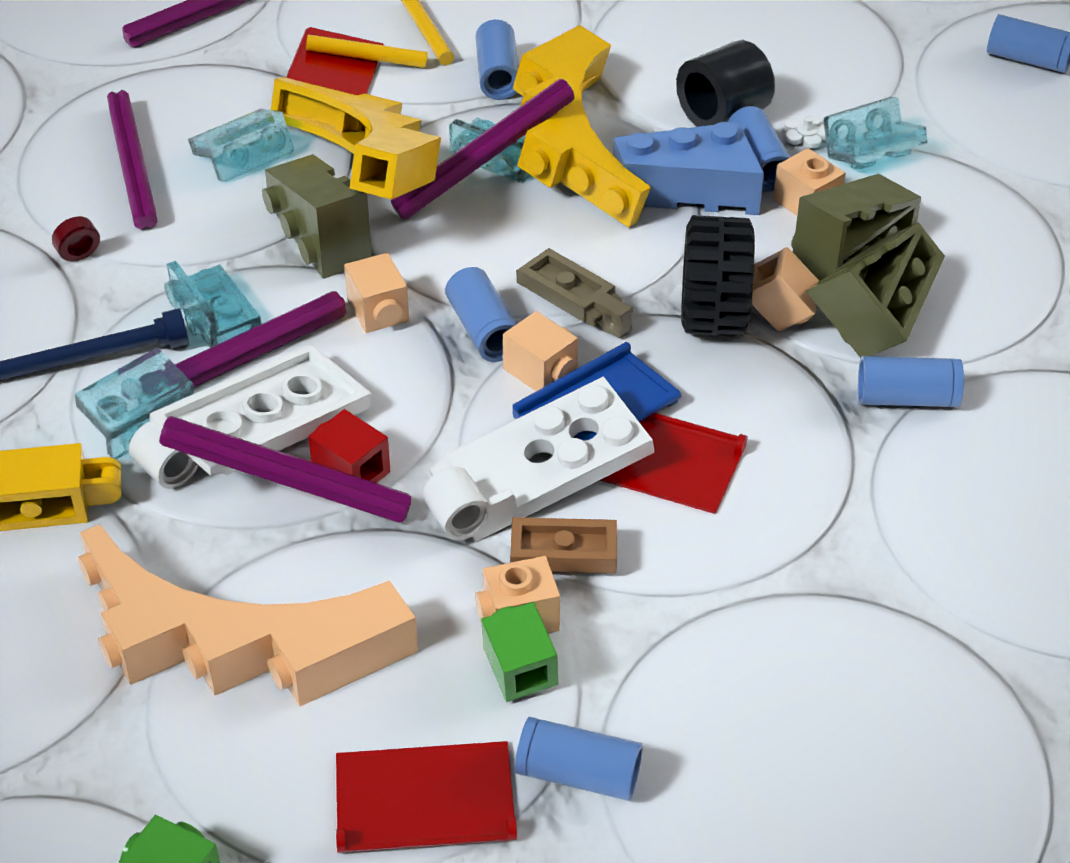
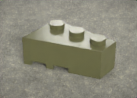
[262,154,372,279]
[791,173,921,281]
[806,222,945,358]

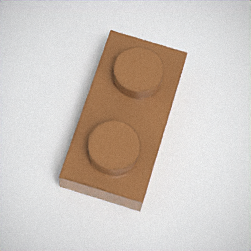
[510,517,617,573]

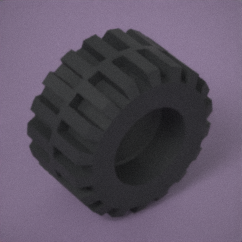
[681,215,755,336]

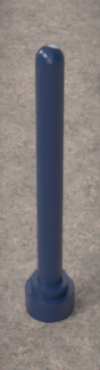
[0,308,189,381]

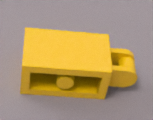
[0,443,122,531]

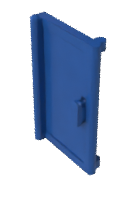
[512,342,681,441]

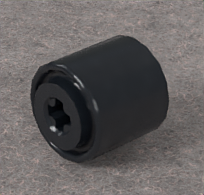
[676,40,775,127]

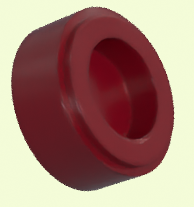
[52,216,100,262]

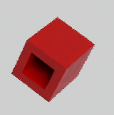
[308,409,391,483]

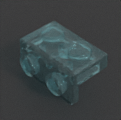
[823,96,928,169]

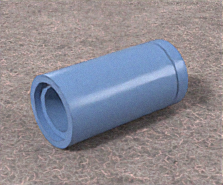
[987,14,1070,73]
[475,19,519,100]
[728,106,790,191]
[445,267,517,362]
[858,356,964,407]
[515,717,643,801]

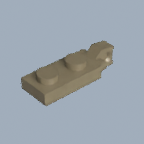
[516,248,633,338]

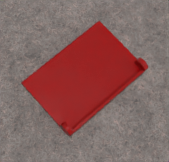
[286,27,384,96]
[600,413,748,514]
[336,741,517,853]

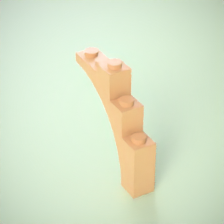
[78,524,418,706]

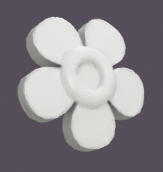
[784,115,832,148]

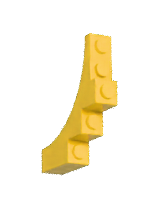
[512,25,651,228]
[270,77,441,200]

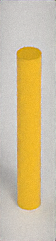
[401,0,454,65]
[306,35,428,68]

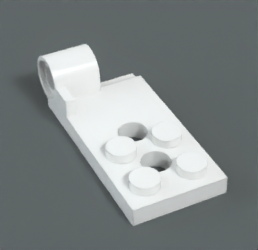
[129,344,371,489]
[423,376,654,542]

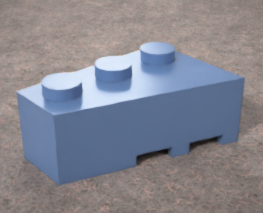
[613,122,764,215]

